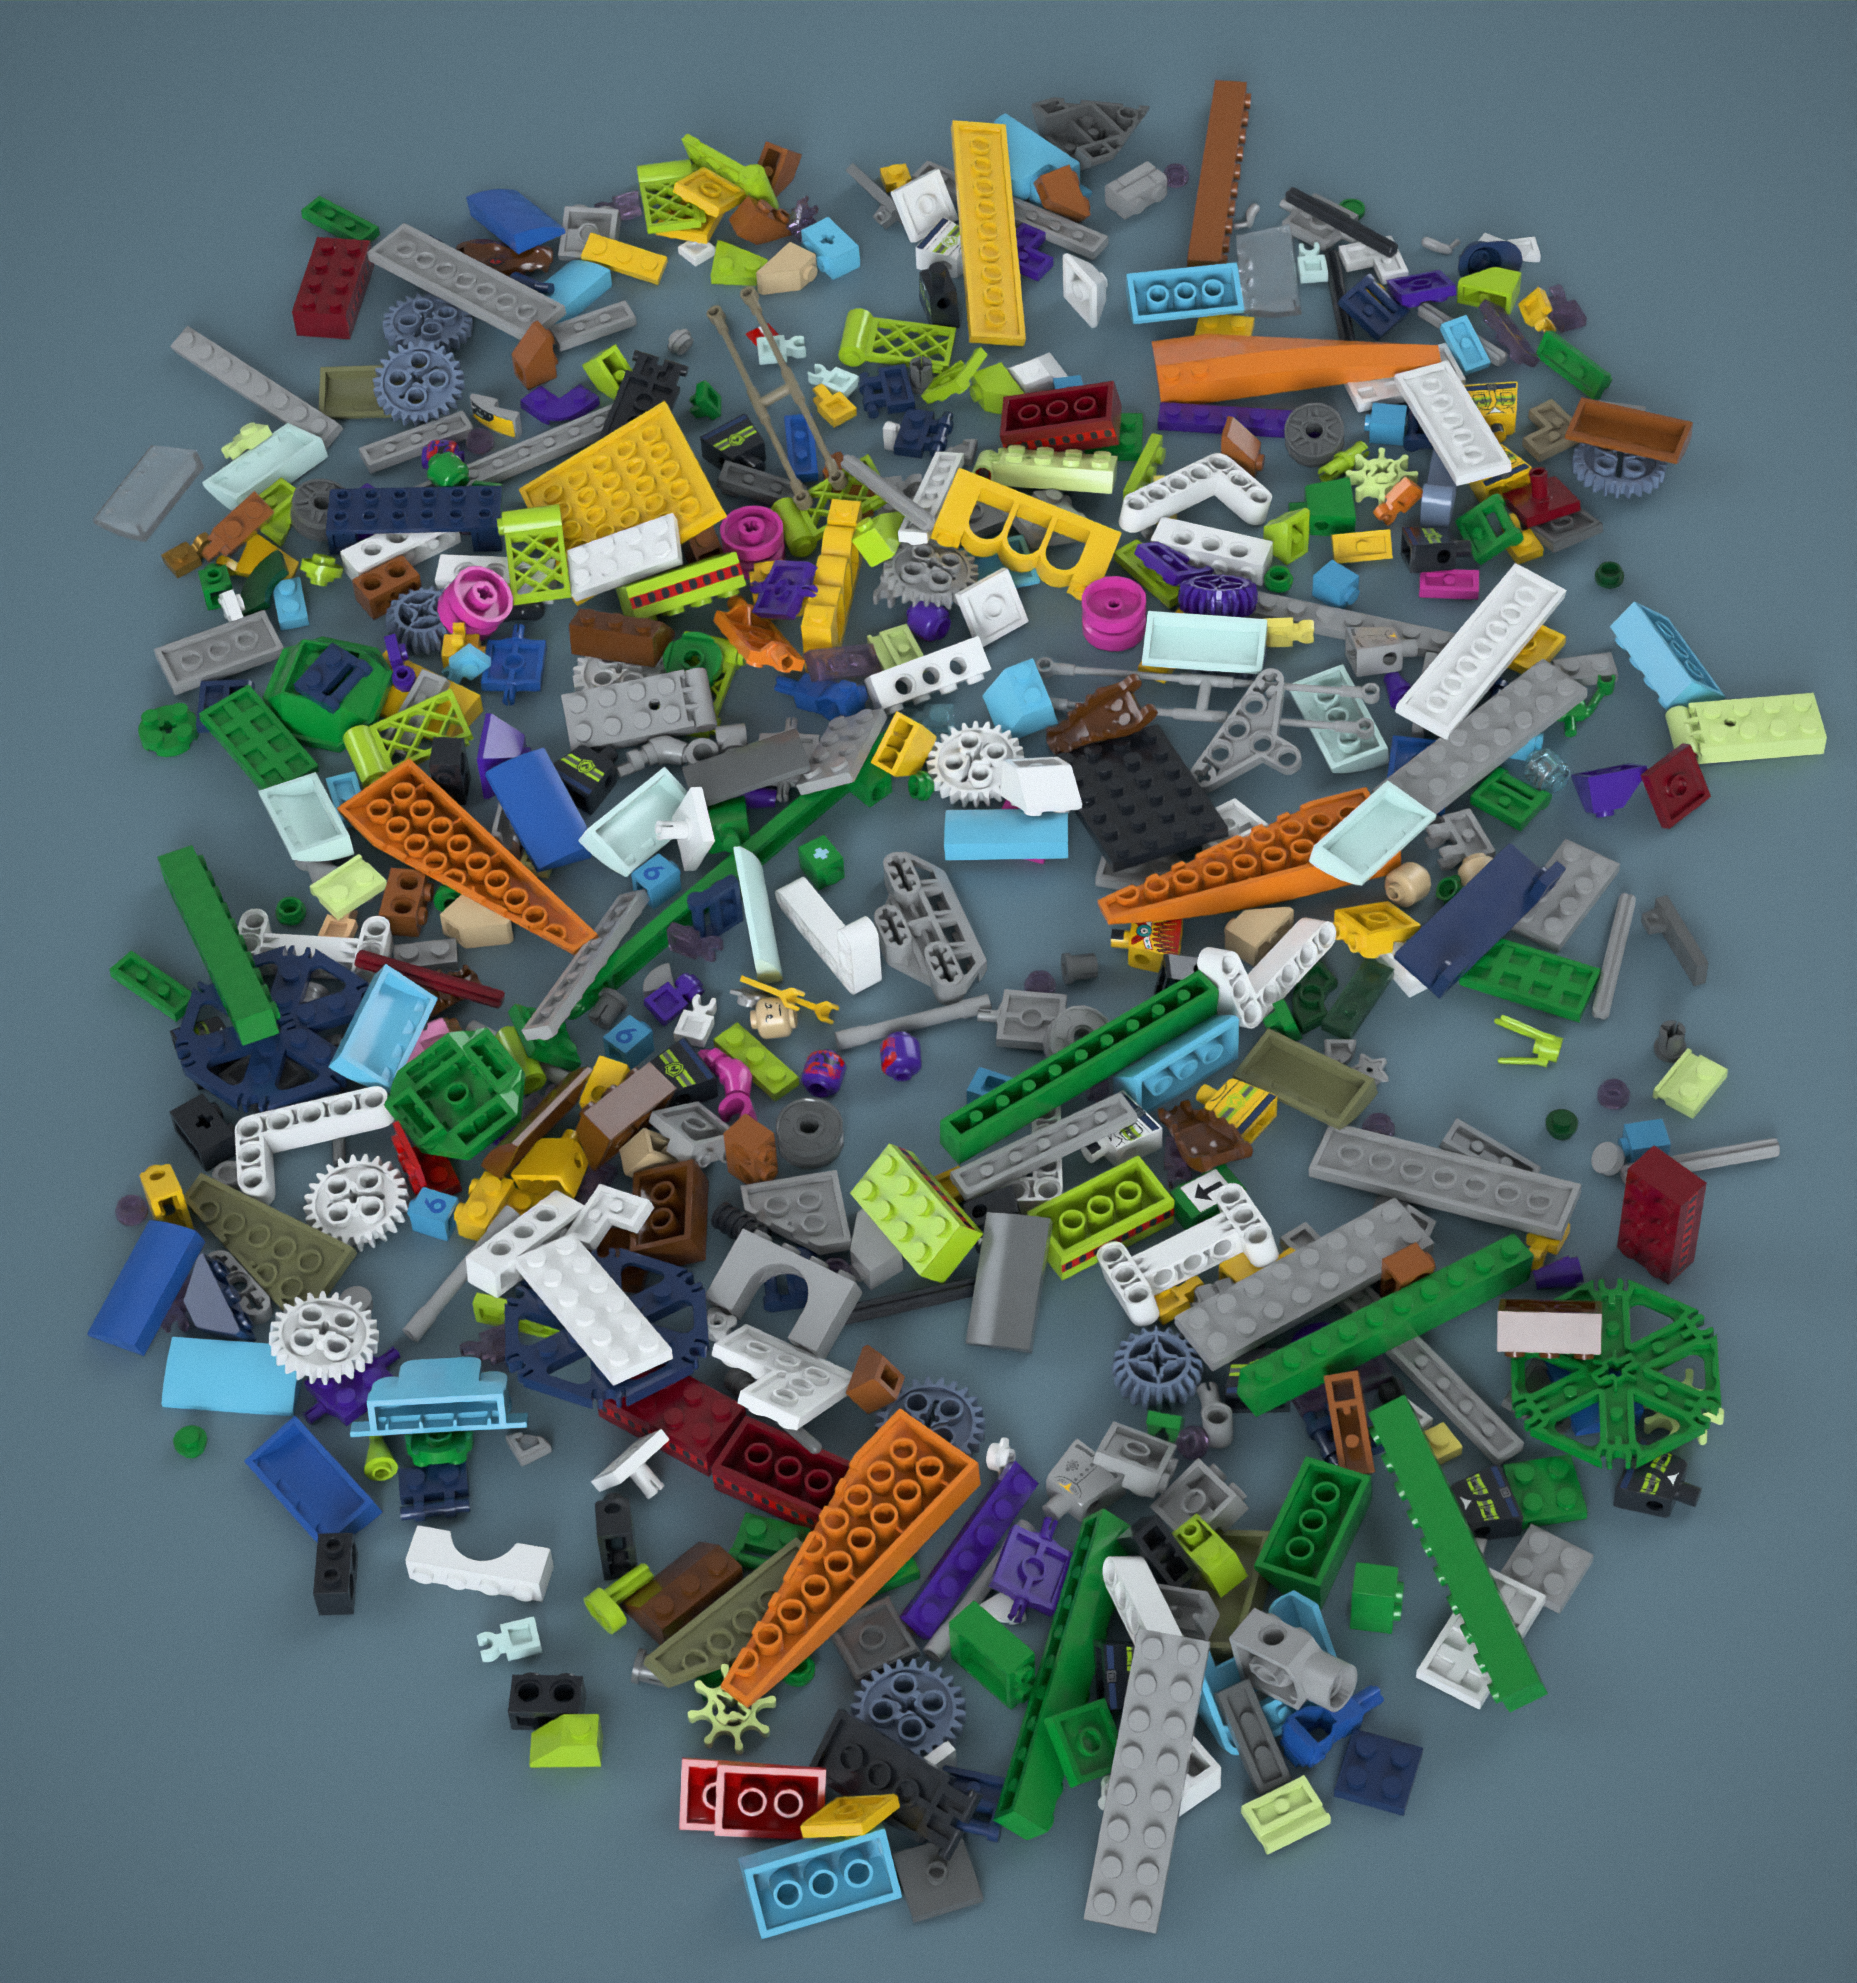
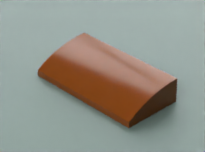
[1565,397,1693,464]

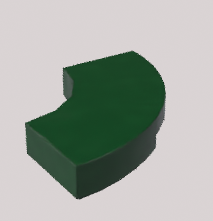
[240,549,289,617]
[1292,960,1338,1035]

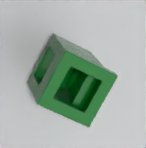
[198,563,233,611]

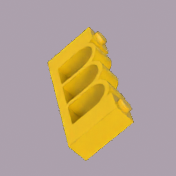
[931,468,1122,601]
[801,499,863,677]

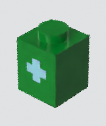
[798,835,845,891]

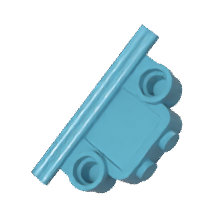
[994,113,1092,210]
[350,1357,529,1437]

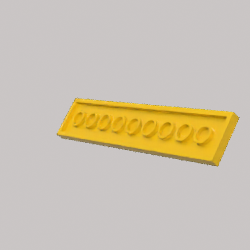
[951,120,1026,346]

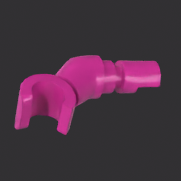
[698,1048,757,1122]

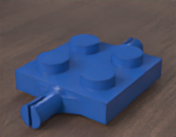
[481,624,547,706]

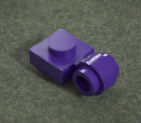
[384,634,417,692]
[643,972,705,1026]

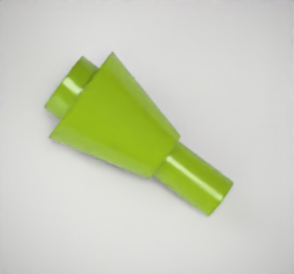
[364,1435,398,1481]

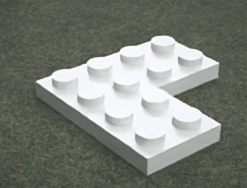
[711,1324,853,1430]

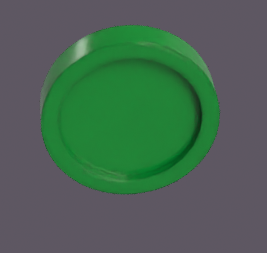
[1339,199,1365,220]

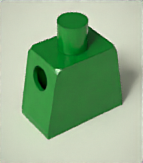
[1288,477,1356,536]
[707,796,751,854]

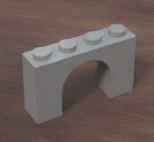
[706,1229,863,1360]

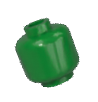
[427,452,469,487]

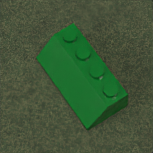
[1254,1456,1372,1610]

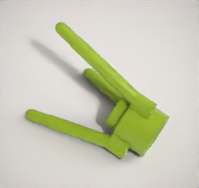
[1494,1015,1563,1068]

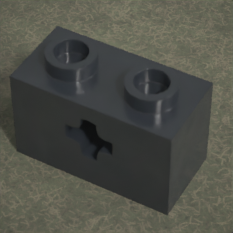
[169,1093,236,1172]
[1117,1515,1199,1587]

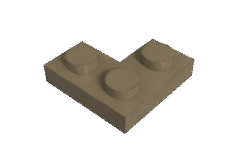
[1522,399,1580,462]

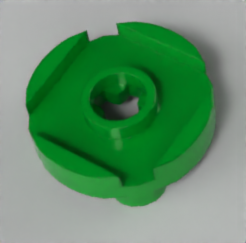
[663,632,724,688]
[138,703,200,757]
[405,1431,474,1467]

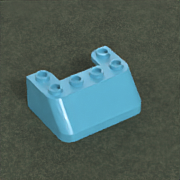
[1198,1590,1337,1755]

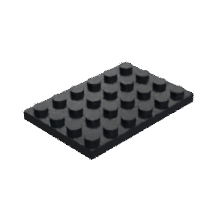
[1053,724,1229,873]

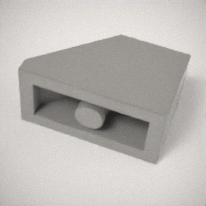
[849,1209,903,1290]

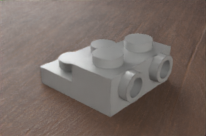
[558,204,621,261]
[1003,489,1086,549]
[649,1101,730,1168]
[1093,1421,1179,1499]
[1149,1458,1249,1532]

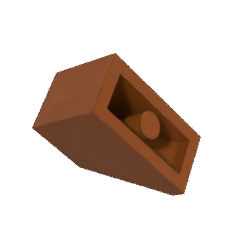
[758,141,802,197]
[1221,416,1265,479]

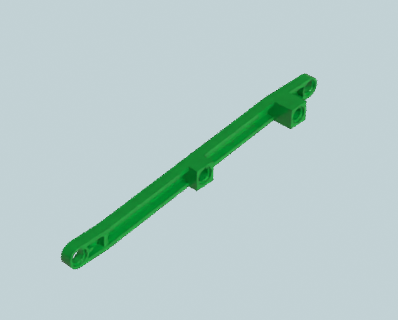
[567,728,892,1020]

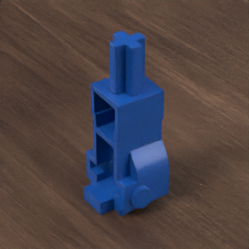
[774,672,869,721]
[1280,1685,1384,1768]

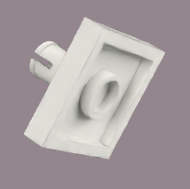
[890,169,959,242]
[955,568,1029,647]
[655,787,715,871]
[591,1429,670,1499]

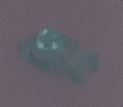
[903,704,954,734]

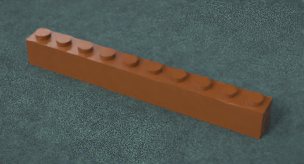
[1187,80,1252,267]

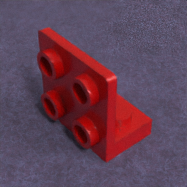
[391,1121,462,1196]

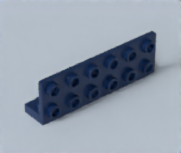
[326,486,503,555]
[1394,843,1566,999]

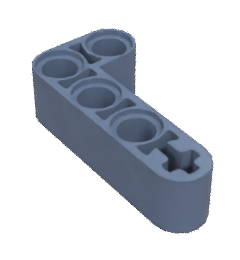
[1420,449,1458,529]

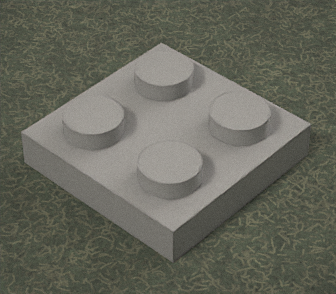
[1500,1524,1594,1614]

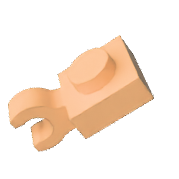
[318,910,358,938]

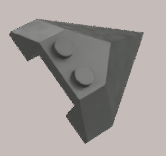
[1031,97,1150,172]

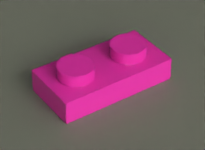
[1419,569,1479,600]

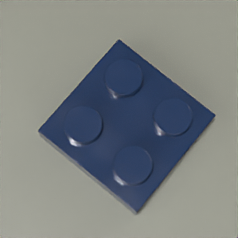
[1334,1729,1423,1816]

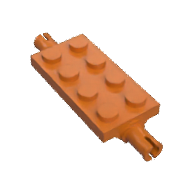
[713,595,805,673]

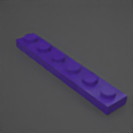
[1157,402,1321,438]
[899,1461,1039,1640]

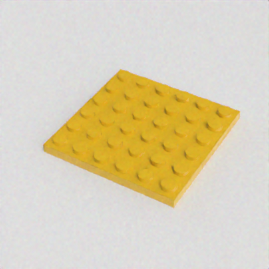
[519,401,727,607]

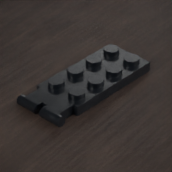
[598,350,689,441]
[809,1708,983,1861]

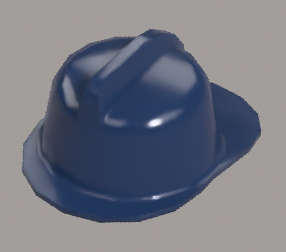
[1458,241,1523,278]

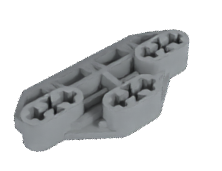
[874,851,987,1005]

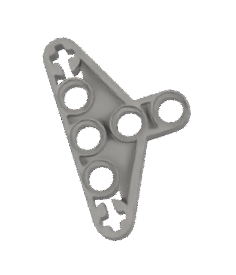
[1190,668,1302,794]

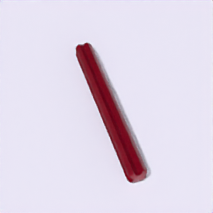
[354,950,505,1009]

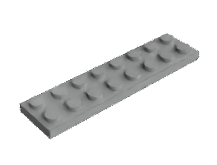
[367,223,566,340]
[1372,659,1587,814]
[1309,1125,1581,1241]
[1174,1197,1434,1372]
[1084,1628,1211,1934]

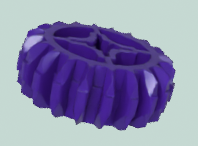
[1178,574,1258,618]

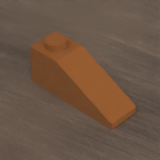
[1324,1370,1375,1474]

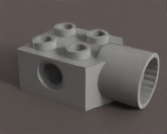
[1229,1608,1358,1712]

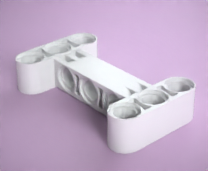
[238,908,394,984]
[1097,1183,1279,1326]

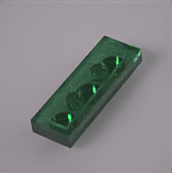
[1321,958,1394,1039]

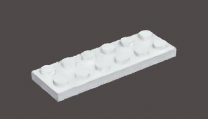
[1395,361,1511,486]
[514,1232,673,1386]

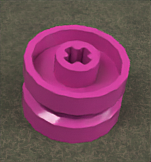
[720,505,786,579]
[437,566,513,641]
[1082,576,1146,652]

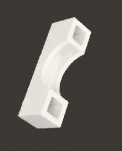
[405,1525,554,1602]

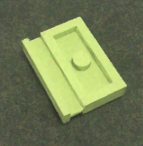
[867,624,928,673]
[310,854,387,920]
[1653,1048,1728,1119]
[1241,1775,1331,1855]

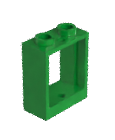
[949,1600,1036,1710]

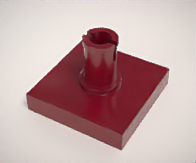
[1502,467,1581,528]
[1640,743,1711,829]

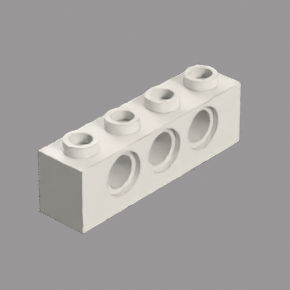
[1151,516,1273,586]
[340,532,461,580]
[435,554,558,604]
[864,636,991,715]
[466,1190,585,1298]

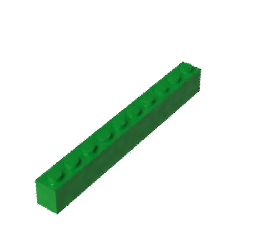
[157,845,281,1046]
[940,970,1219,1165]
[1237,1233,1534,1417]
[1368,1394,1548,1712]
[993,1508,1131,1840]

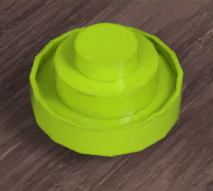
[300,553,344,586]

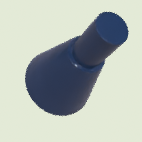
[510,272,555,294]

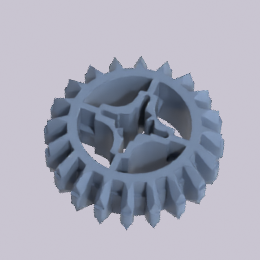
[385,586,452,656]
[1112,1325,1203,1412]

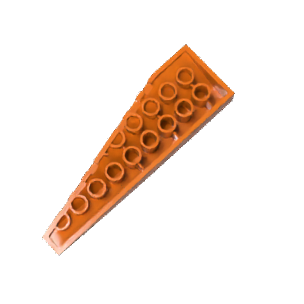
[1152,334,1441,404]
[337,758,599,955]
[1097,787,1401,925]
[721,1408,981,1708]

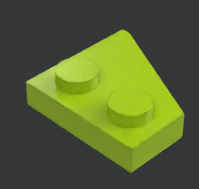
[711,240,768,286]
[921,347,988,404]
[259,477,296,547]

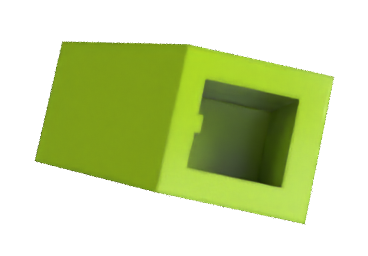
[1171,1513,1248,1598]

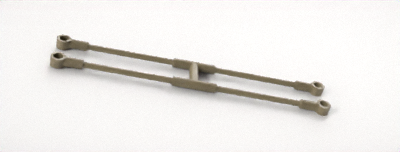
[706,286,849,511]

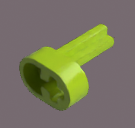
[583,1563,654,1634]

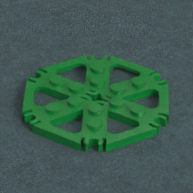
[1511,1278,1721,1469]

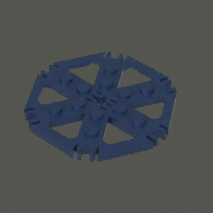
[175,945,369,1113]
[504,1248,709,1410]

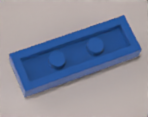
[784,413,819,482]

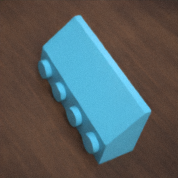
[1126,262,1245,324]
[1610,601,1726,710]
[1113,1015,1239,1114]
[738,1822,902,1939]

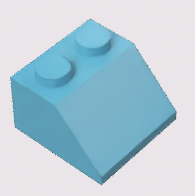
[982,658,1058,739]

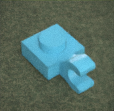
[441,643,491,684]

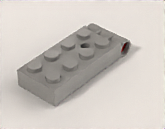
[561,668,717,753]

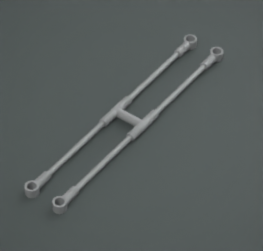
[1036,657,1380,739]

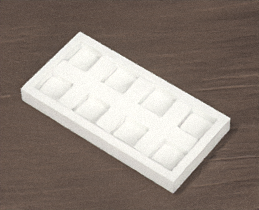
[1344,343,1466,413]
[567,513,683,602]
[1416,1568,1546,1710]

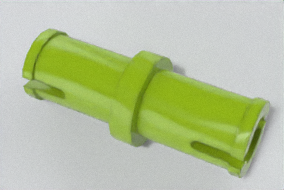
[1318,441,1370,482]

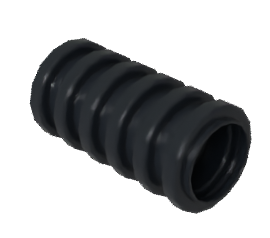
[711,1202,772,1241]

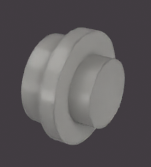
[668,329,694,355]

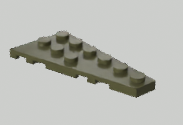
[184,1173,357,1313]
[644,1537,868,1688]

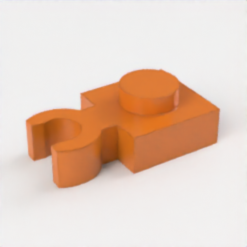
[1372,477,1423,526]

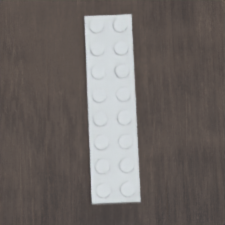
[1395,563,1567,740]

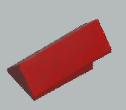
[679,1757,826,1840]

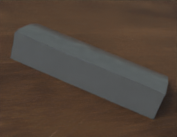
[682,728,811,807]
[966,1212,1053,1354]

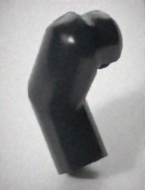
[503,602,545,622]

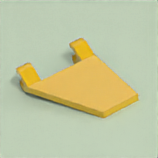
[216,534,299,580]
[740,975,839,1024]

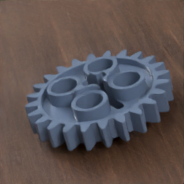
[383,292,473,354]
[373,340,465,427]
[1571,443,1667,499]
[875,1376,986,1458]
[850,1658,966,1758]

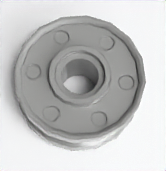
[1043,1005,1109,1058]

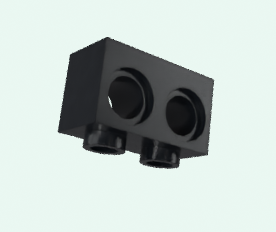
[429,737,471,805]
[313,1533,359,1615]
[508,1672,586,1730]

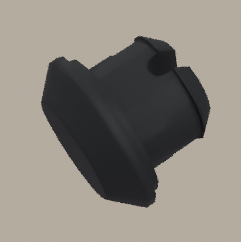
[1378,1376,1406,1404]

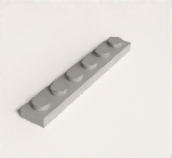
[950,1092,1137,1202]

